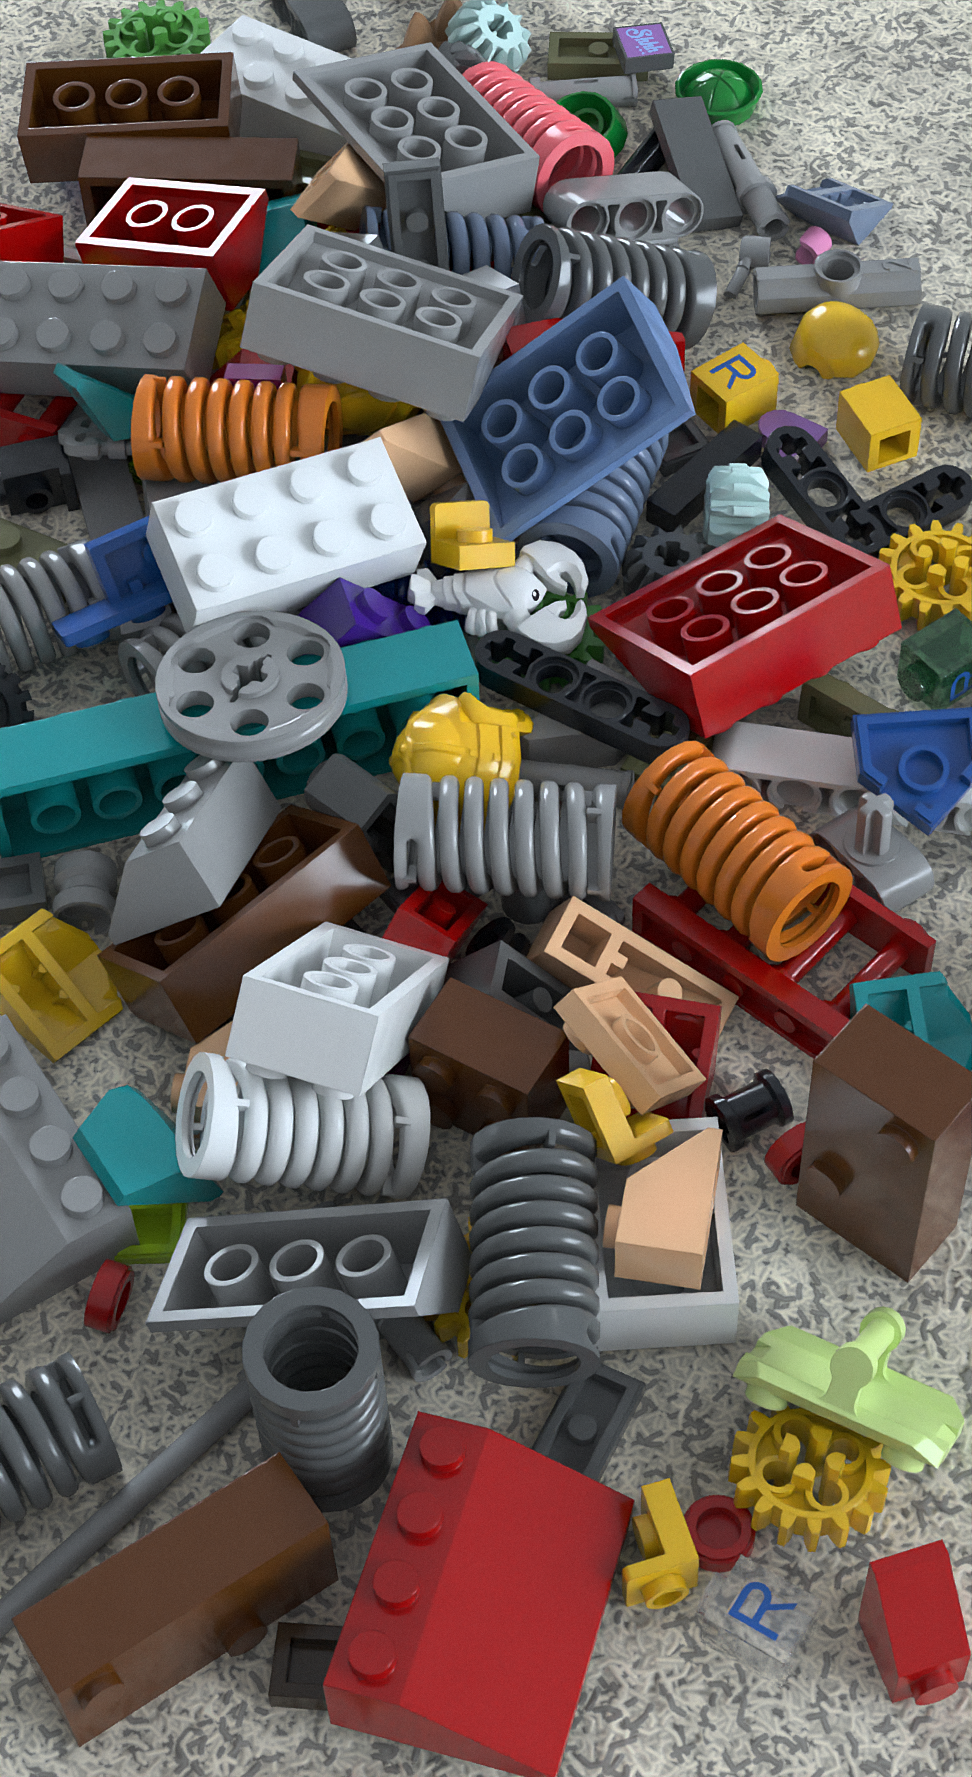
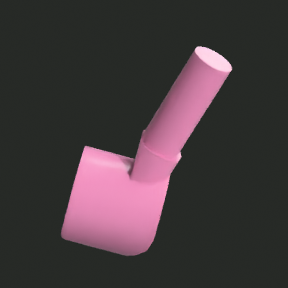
[795,226,832,265]

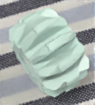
[445,0,531,73]
[703,463,770,548]

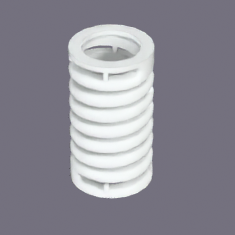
[175,1052,430,1199]

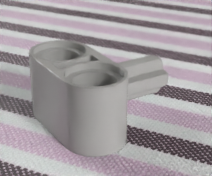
[809,791,934,913]

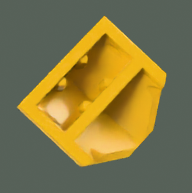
[0,908,123,1063]

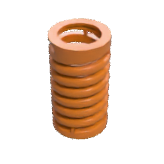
[131,374,343,484]
[622,741,853,962]

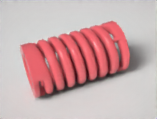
[462,61,615,213]

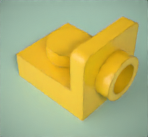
[430,500,515,571]
[556,1068,674,1166]
[622,1478,699,1609]

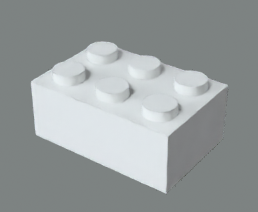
[593,1117,739,1351]

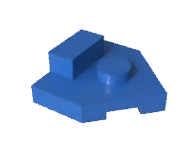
[850,707,972,836]

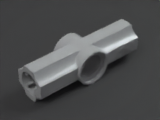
[753,249,922,315]

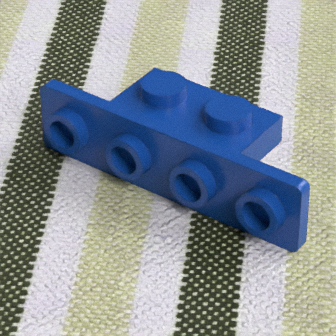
[51,516,173,648]

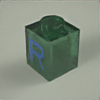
[897,608,972,710]

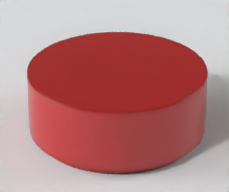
[764,1122,806,1185]
[84,1259,135,1334]
[684,1495,756,1573]

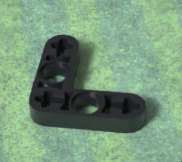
[761,425,972,559]

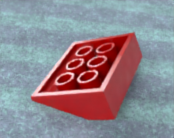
[587,514,902,739]
[323,1411,635,1777]

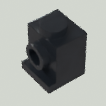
[0,435,80,516]

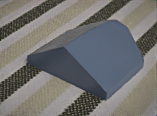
[776,178,893,246]

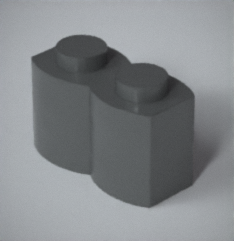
[304,754,398,873]

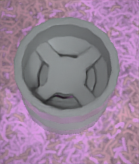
[52,850,118,935]

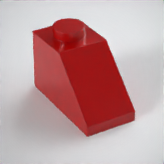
[382,879,488,964]
[858,1539,971,1705]

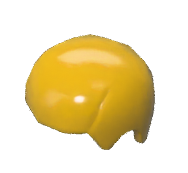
[789,301,880,379]

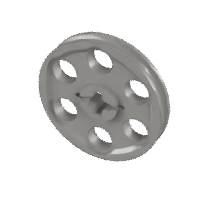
[155,611,348,762]

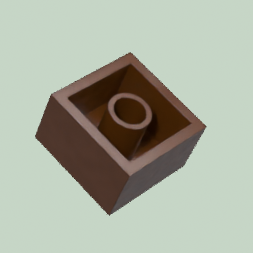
[408,977,569,1157]

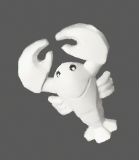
[408,540,589,655]

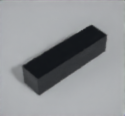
[646,419,763,532]

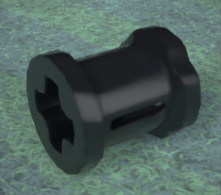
[705,1069,794,1152]

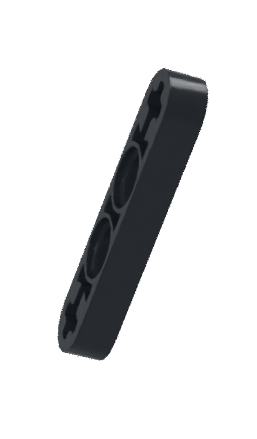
[475,630,690,764]

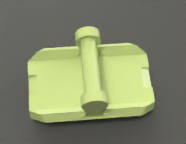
[733,1306,965,1473]

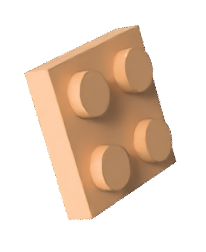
[553,976,706,1115]

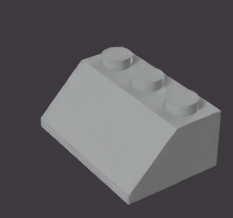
[108,755,282,945]

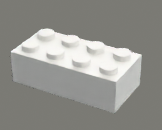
[201,15,352,157]
[146,437,427,633]
[225,921,449,1100]

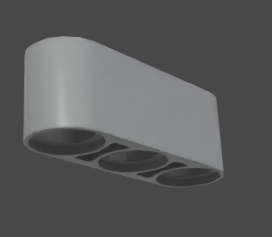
[543,171,704,241]

